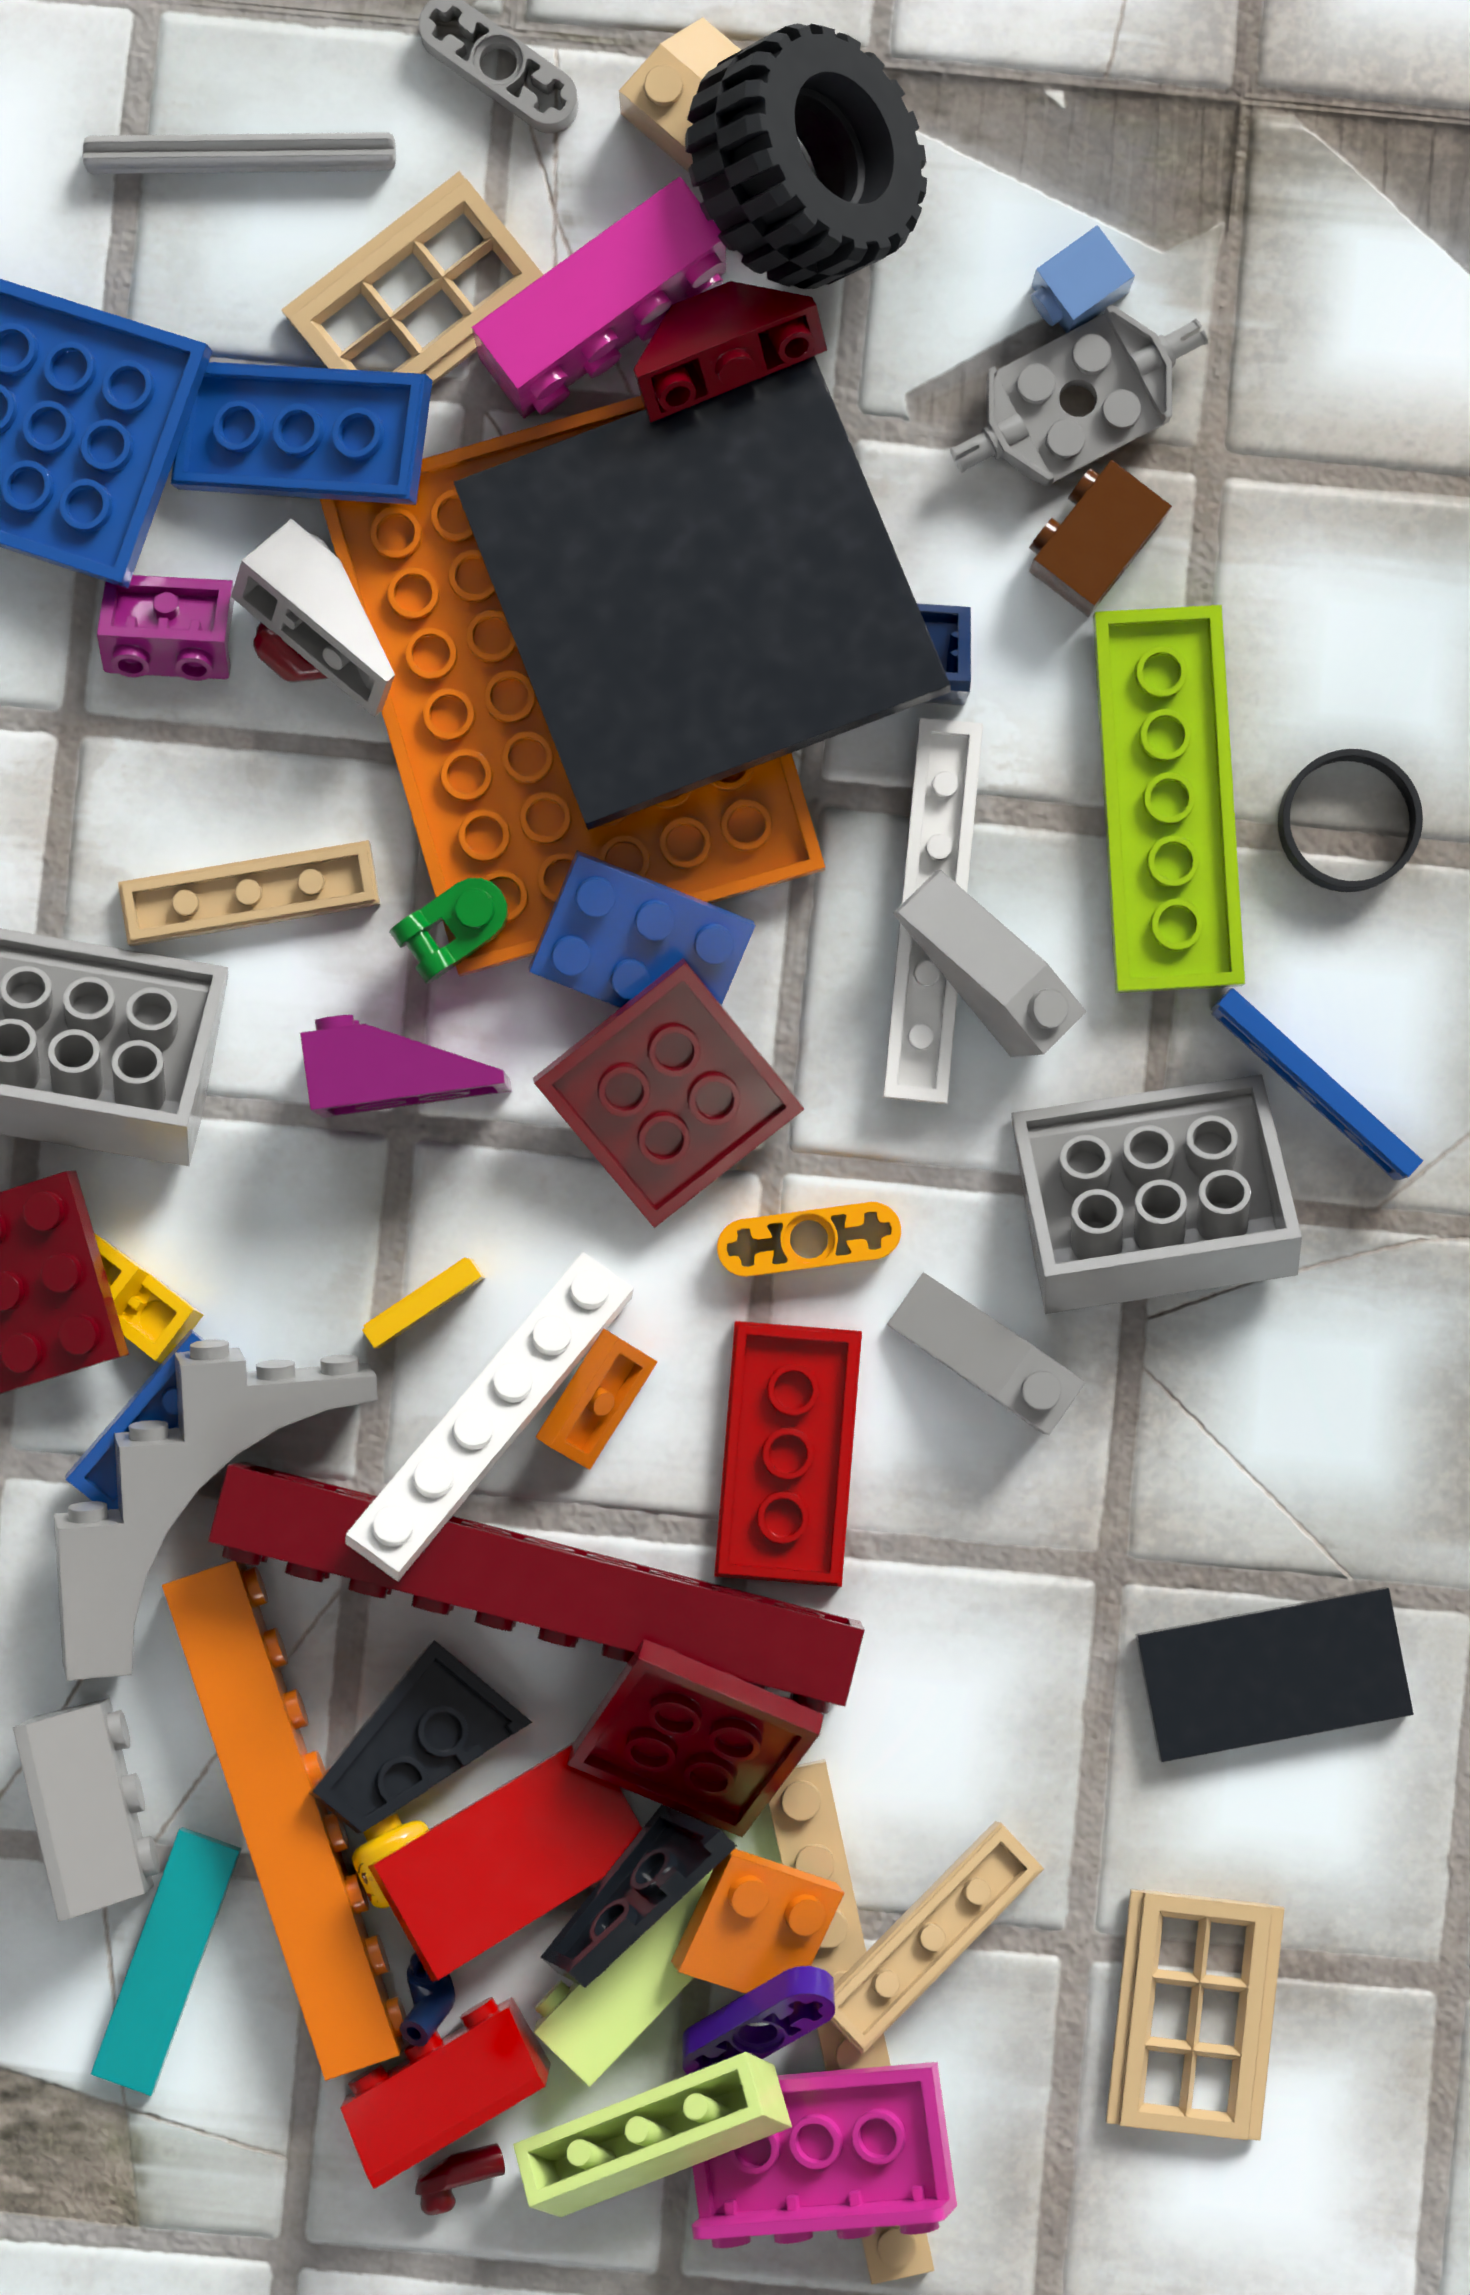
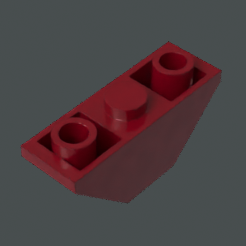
[633,281,827,422]

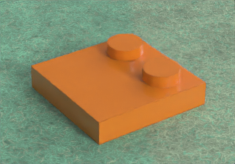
[671,1849,844,1994]

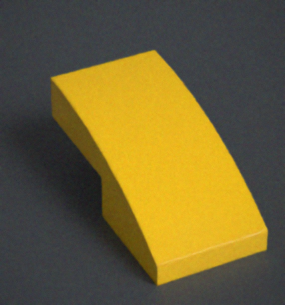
[94,1233,204,1364]

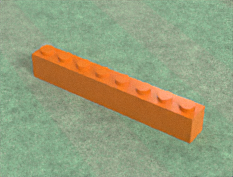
[162,1560,407,2081]

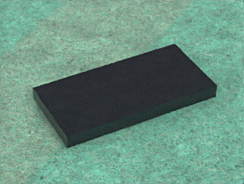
[1135,1587,1414,1762]

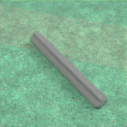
[83,132,396,174]

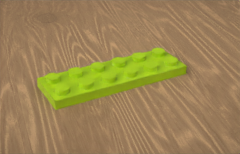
[1093,605,1245,993]

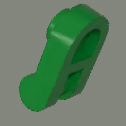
[389,878,508,984]

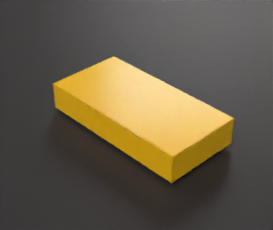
[362,1257,485,1349]

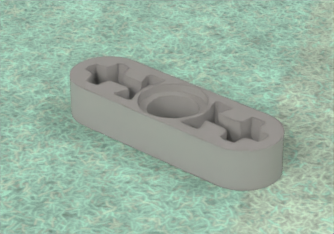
[419,0,578,133]

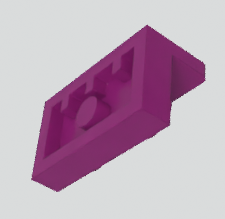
[97,575,234,681]

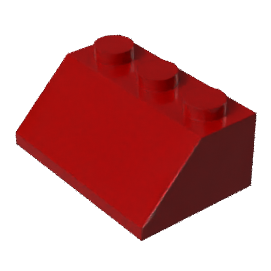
[340,1997,551,2189]

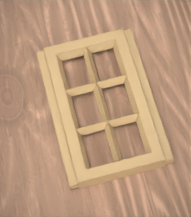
[281,171,543,385]
[1105,1889,1285,2141]

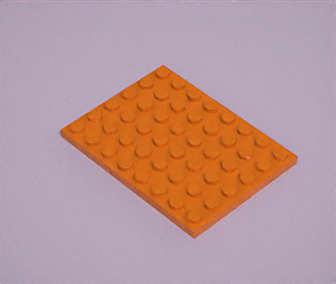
[320,396,826,977]

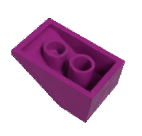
[300,1015,512,1118]

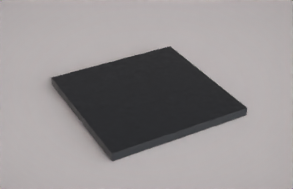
[454,356,950,830]

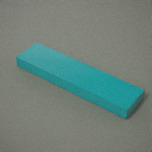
[91,1827,242,2096]

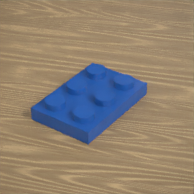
[528,850,756,1008]

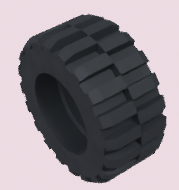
[685,23,927,289]

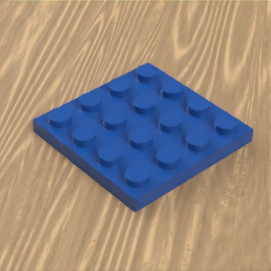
[0,279,213,588]

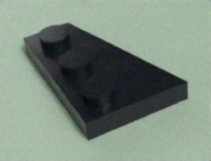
[309,1640,532,1834]
[541,1804,737,1988]

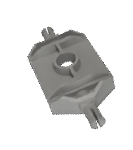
[950,304,1208,487]

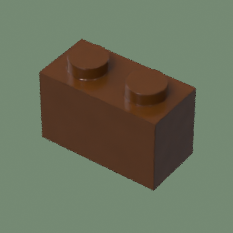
[1029,459,1172,617]

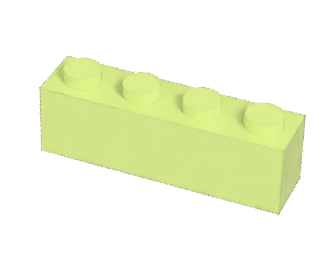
[533,1869,713,2087]
[513,2052,792,2217]

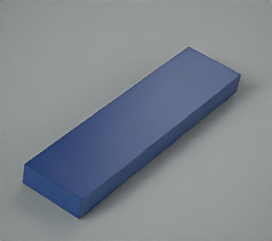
[1210,988,1423,1180]

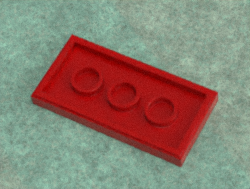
[714,1321,862,1587]
[368,1742,642,1981]

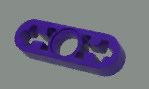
[682,1966,835,2075]

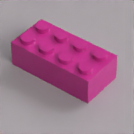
[471,176,726,419]

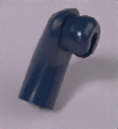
[400,1952,456,2046]

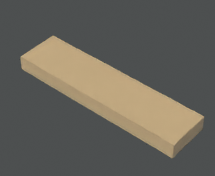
[118,840,381,946]
[830,1821,1044,2054]

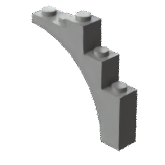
[54,1340,378,1681]

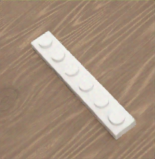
[883,717,983,1104]
[345,1252,634,1581]

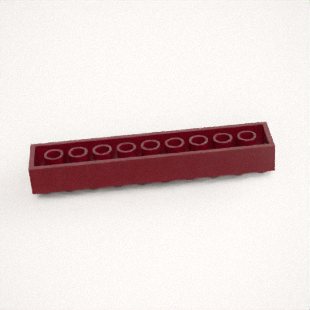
[208,1462,865,1714]

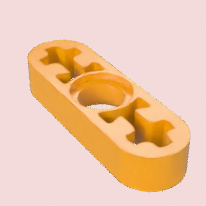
[717,1202,901,1277]

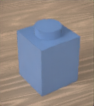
[1031,225,1135,333]

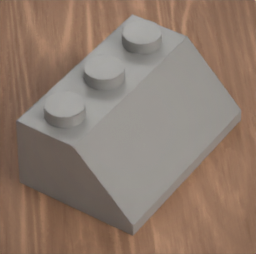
[13,1698,160,1922]

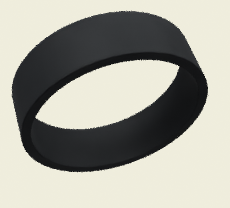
[1278,749,1423,892]

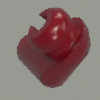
[253,622,328,682]
[415,2143,505,2215]

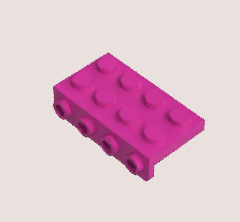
[691,2062,957,2248]

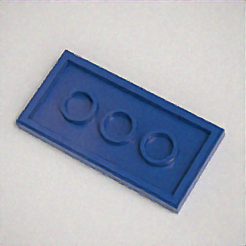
[171,362,433,505]

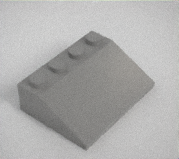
[0,928,228,1166]
[1011,1074,1302,1314]

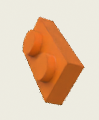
[535,1328,657,1470]

